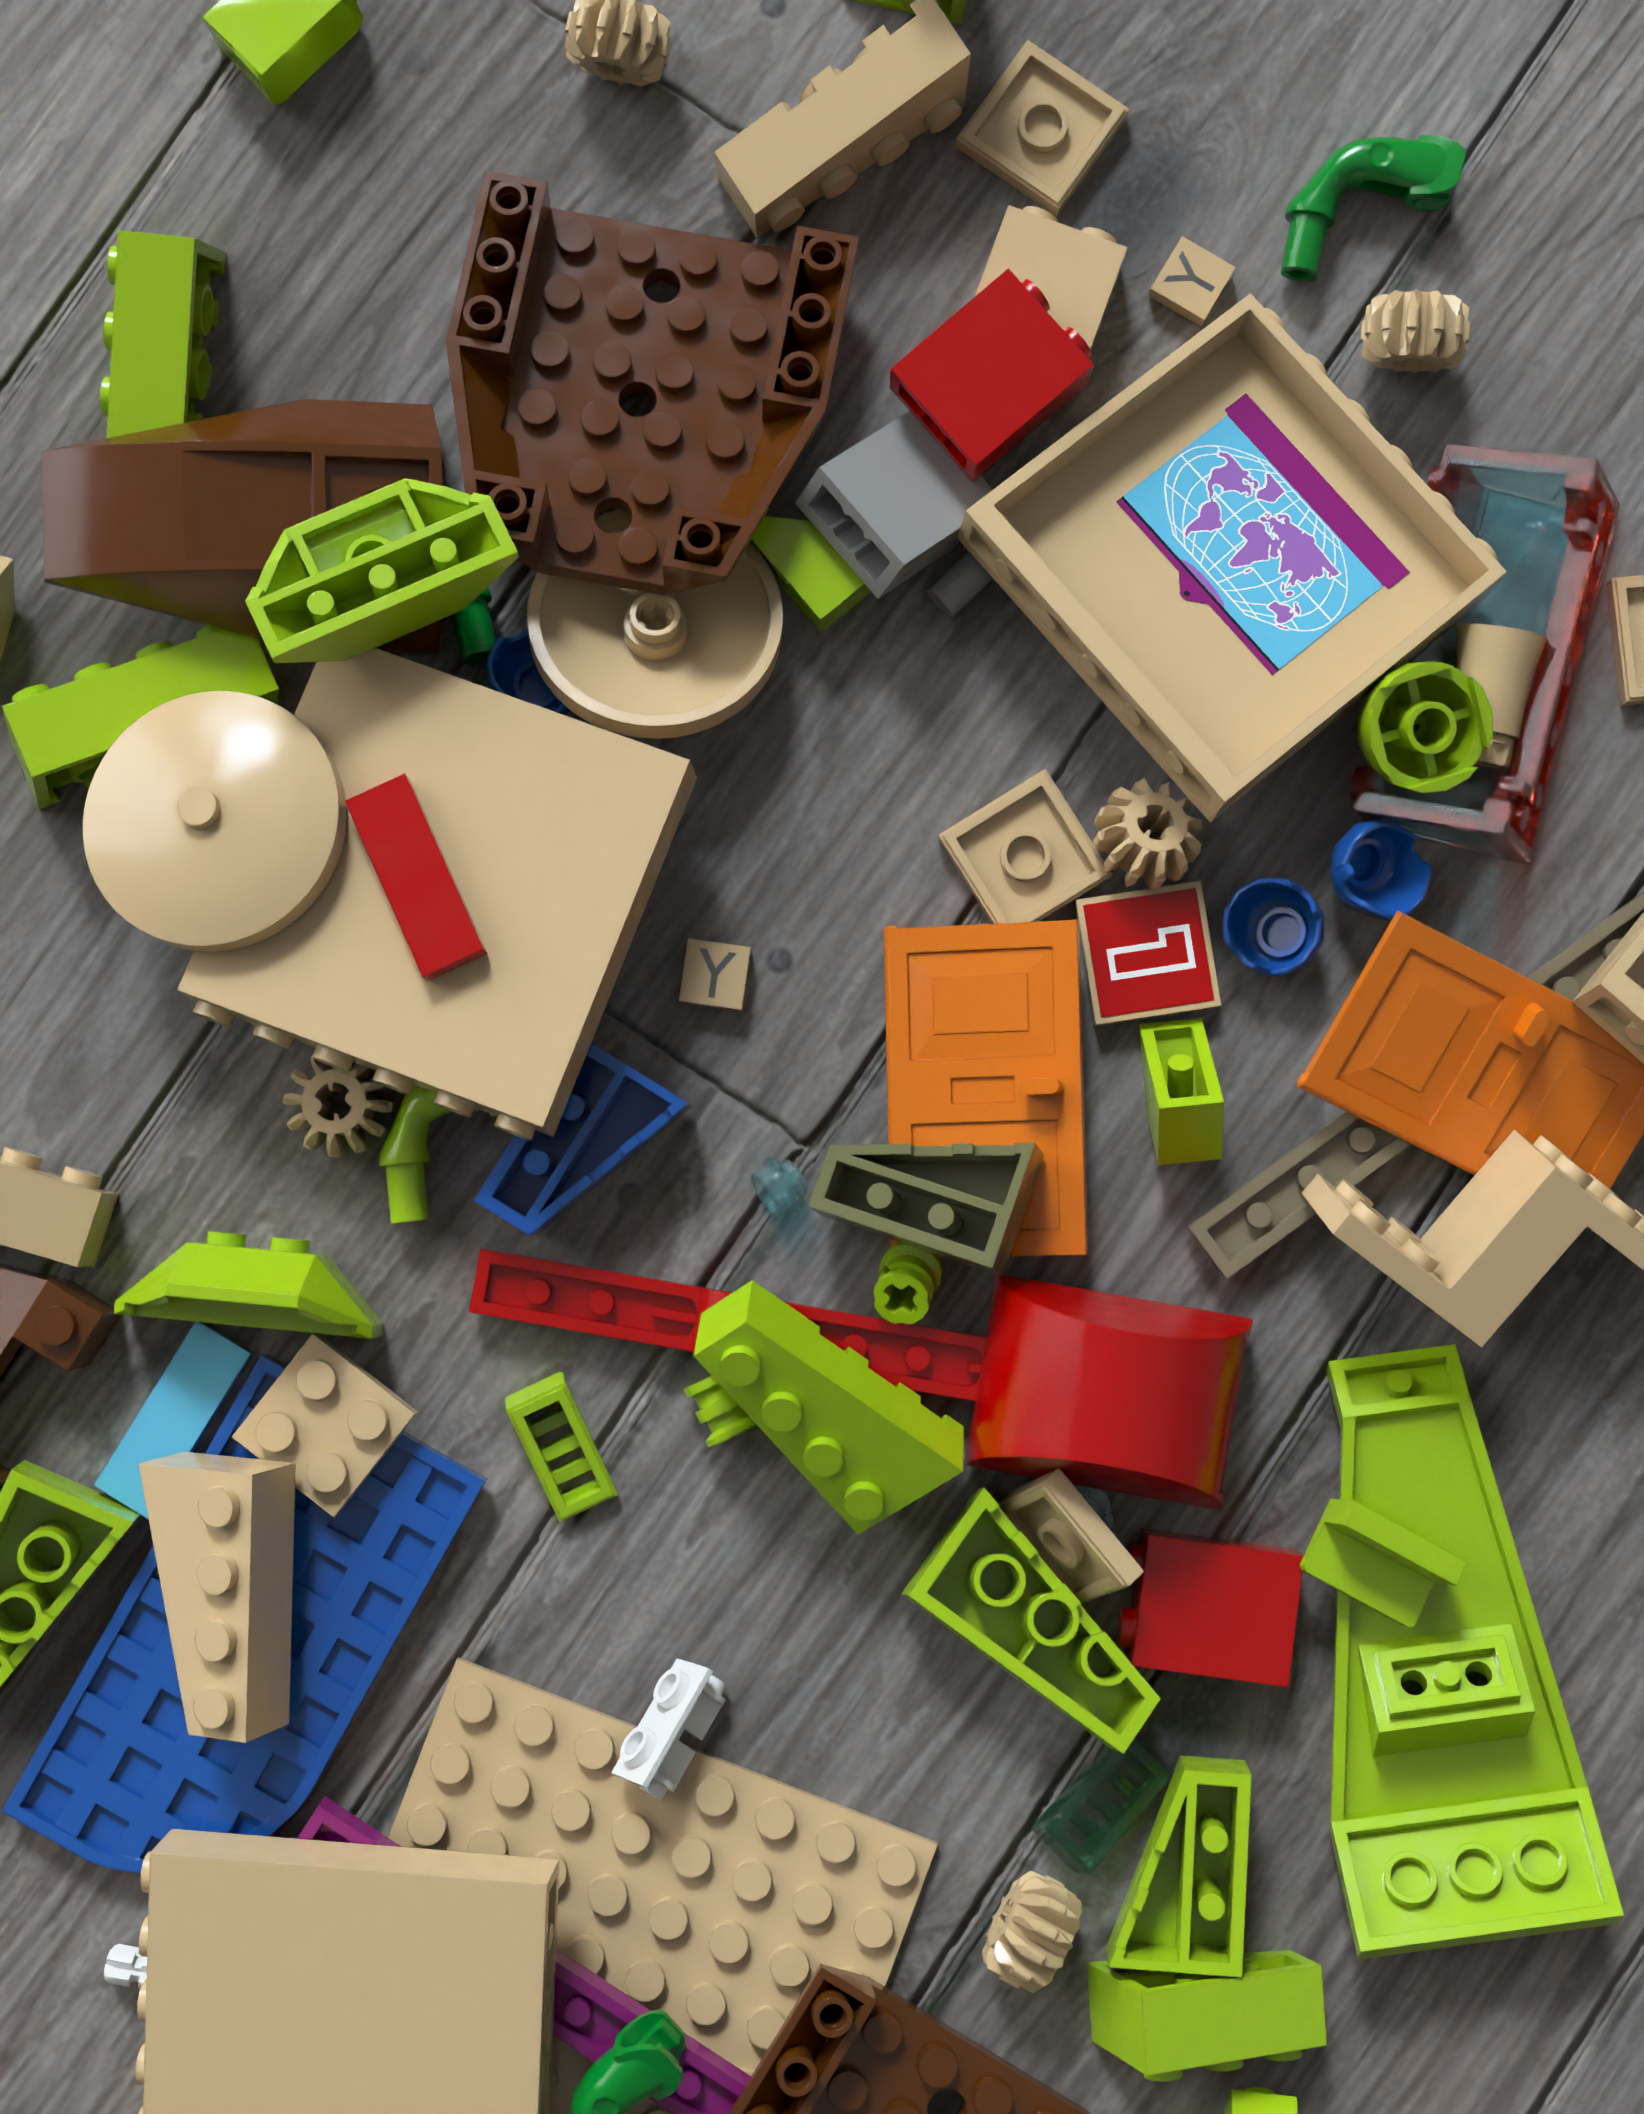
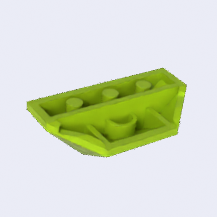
[245,478,519,663]
[114,1231,384,1339]

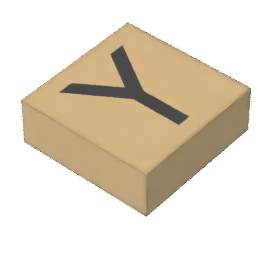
[1148,236,1236,327]
[679,938,751,1012]

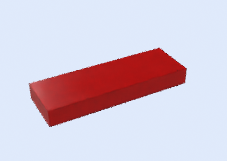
[345,773,488,982]

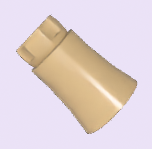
[1456,624,1547,769]

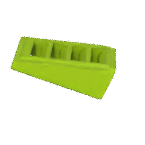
[505,1372,618,1522]

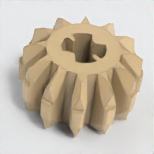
[564,0,671,87]
[1360,289,1471,374]
[1093,778,1203,891]
[283,1055,395,1158]
[982,1871,1082,1993]

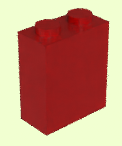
[889,268,1094,482]
[1117,1528,1303,1687]

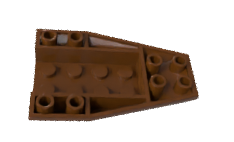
[42,399,443,655]

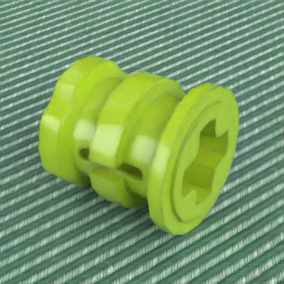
[873,1243,943,1324]
[683,1375,757,1447]

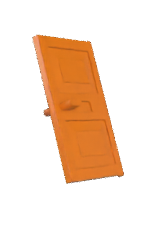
[1297,910,1644,1229]
[883,920,1088,1258]

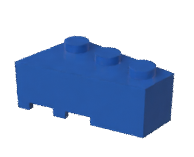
[474,1043,692,1235]

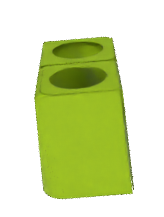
[202,0,363,105]

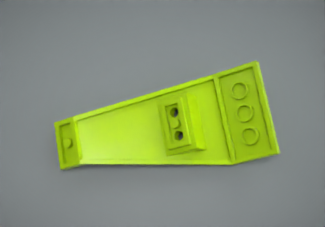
[1327,1344,1624,1960]

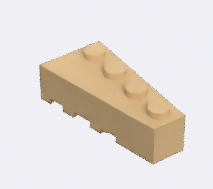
[714,0,971,237]
[0,1147,119,1267]
[138,1452,296,1743]

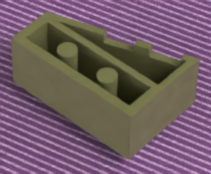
[808,1143,1044,1277]

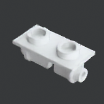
[611,1658,727,1801]

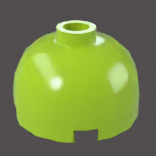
[1357,661,1493,793]

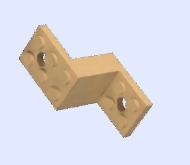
[1302,1130,1644,1348]

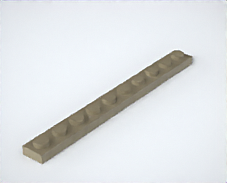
[1186,891,1644,1279]

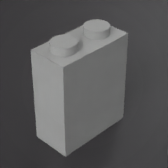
[795,411,993,599]

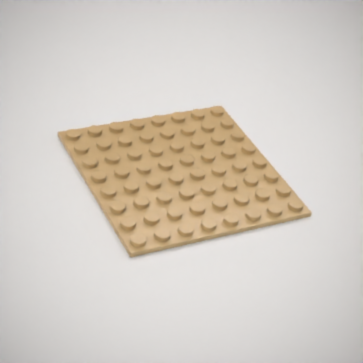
[388,1657,938,2114]

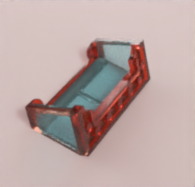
[1350,444,1620,865]

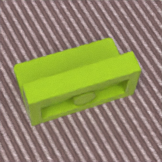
[1300,1498,1467,1627]

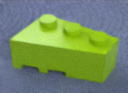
[1106,1755,1252,1978]
[1087,1950,1327,2082]

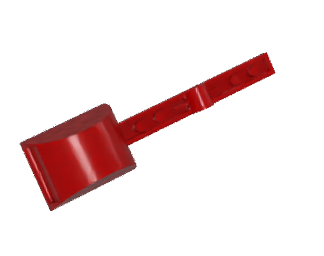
[469,1249,1253,1510]

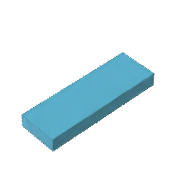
[94,1322,255,1519]

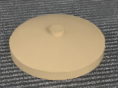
[527,509,783,739]
[83,691,346,952]

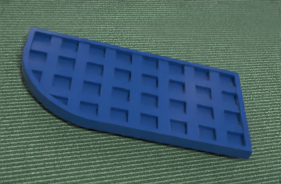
[2,1354,488,1873]

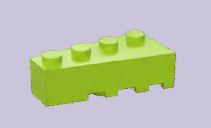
[2,625,279,810]

